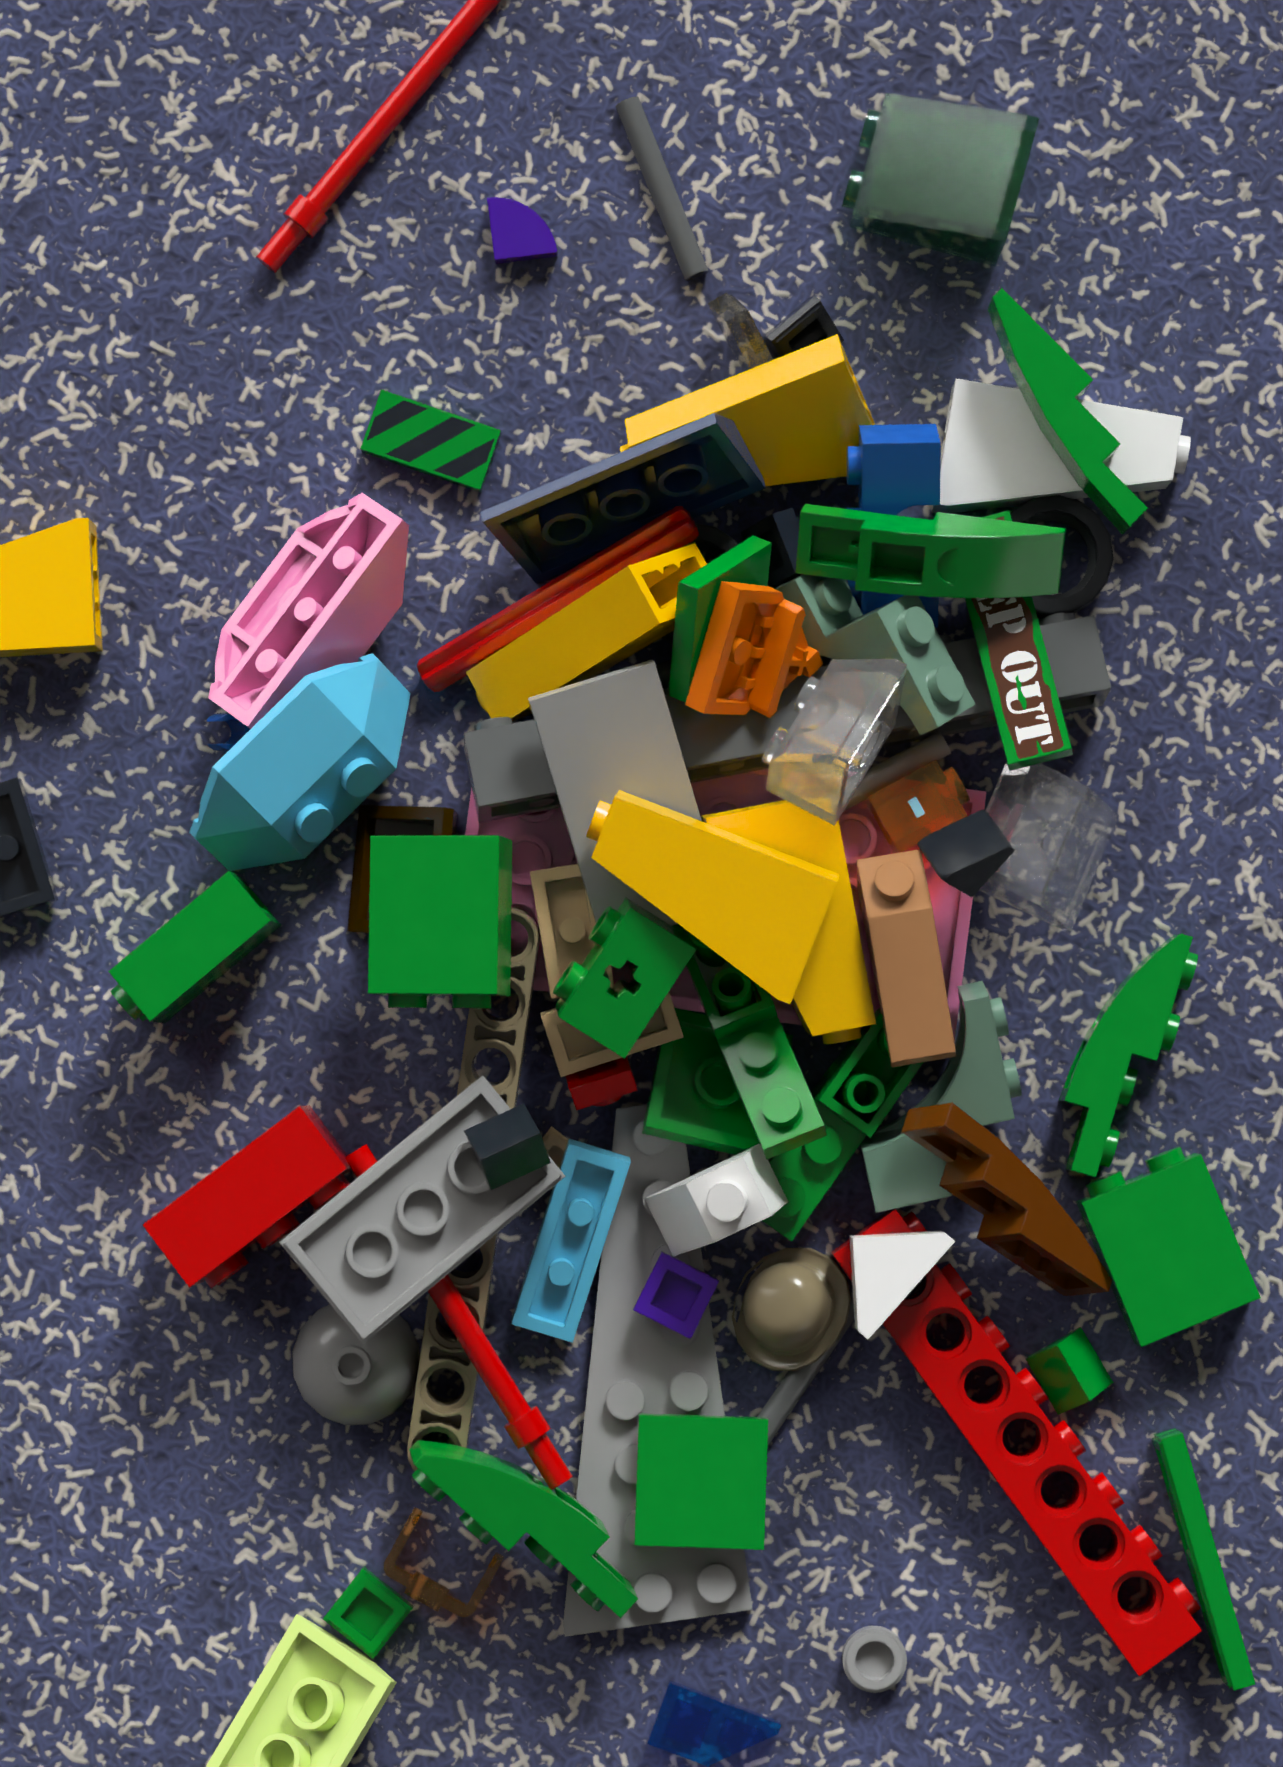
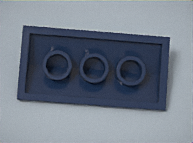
[480,413,766,584]

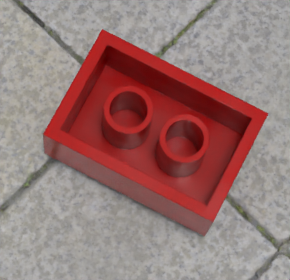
[143,1105,352,1289]

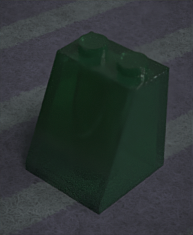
[842,93,1040,267]

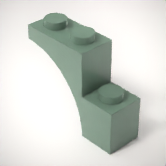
[775,574,975,735]
[860,981,1022,1213]

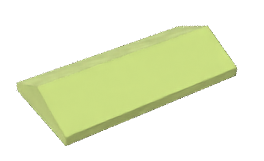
[206,1614,397,1767]

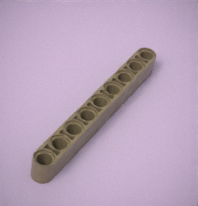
[407,908,540,1471]

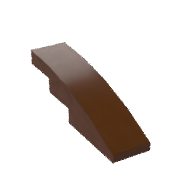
[901,1102,1112,1296]

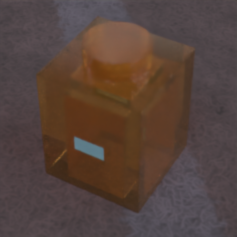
[865,760,970,854]

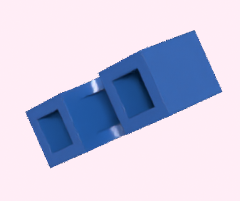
[846,424,941,628]

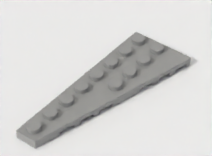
[563,1104,753,1637]

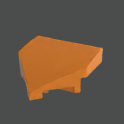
[685,581,823,718]

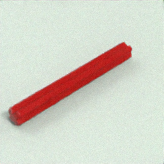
[417,506,699,692]

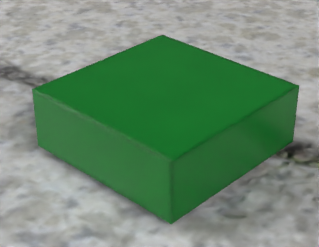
[323,1567,414,1659]

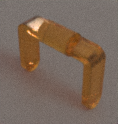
[384,1507,504,1617]

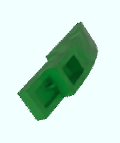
[796,504,1066,598]
[672,924,827,1160]
[1059,934,1198,1177]
[762,1007,924,1241]
[409,1440,638,1618]

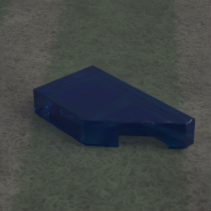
[647,1680,781,1766]

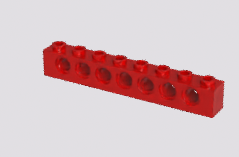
[830,1209,1202,1677]

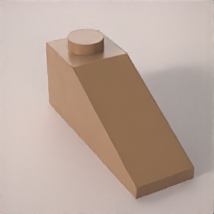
[856,849,956,1067]

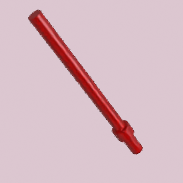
[256,0,501,273]
[344,1144,572,1490]

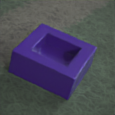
[633,1251,719,1339]

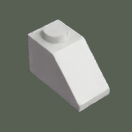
[645,1144,788,1257]

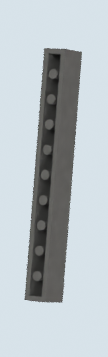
[464,613,1111,823]

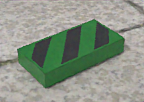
[360,389,502,493]

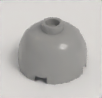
[292,1304,420,1425]

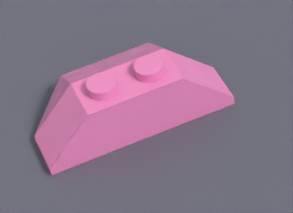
[208,493,409,729]

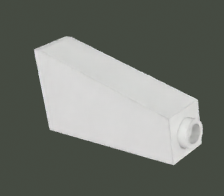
[931,378,1191,513]

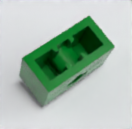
[553,897,697,1059]

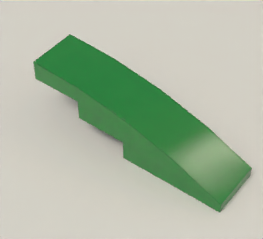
[988,288,1148,535]

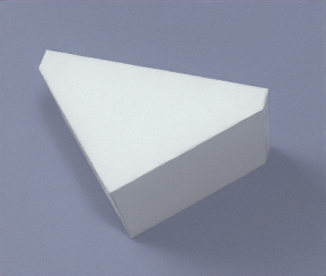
[850,1231,955,1340]

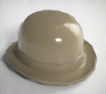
[732,1248,851,1371]

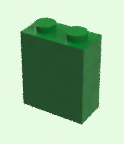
[368,835,512,1009]
[108,871,282,1024]
[1076,1146,1261,1347]

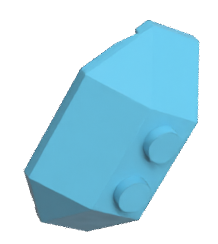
[189,653,411,871]

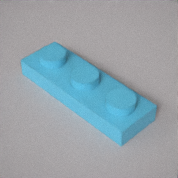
[511,1139,631,1343]

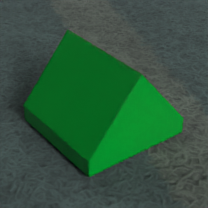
[1025,1327,1113,1415]

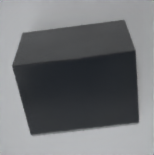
[760,296,844,358]
[464,1103,551,1190]

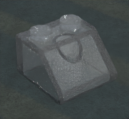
[762,659,907,826]
[979,763,1119,932]

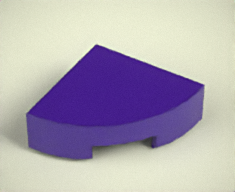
[487,197,558,264]

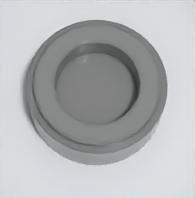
[842,1626,907,1693]

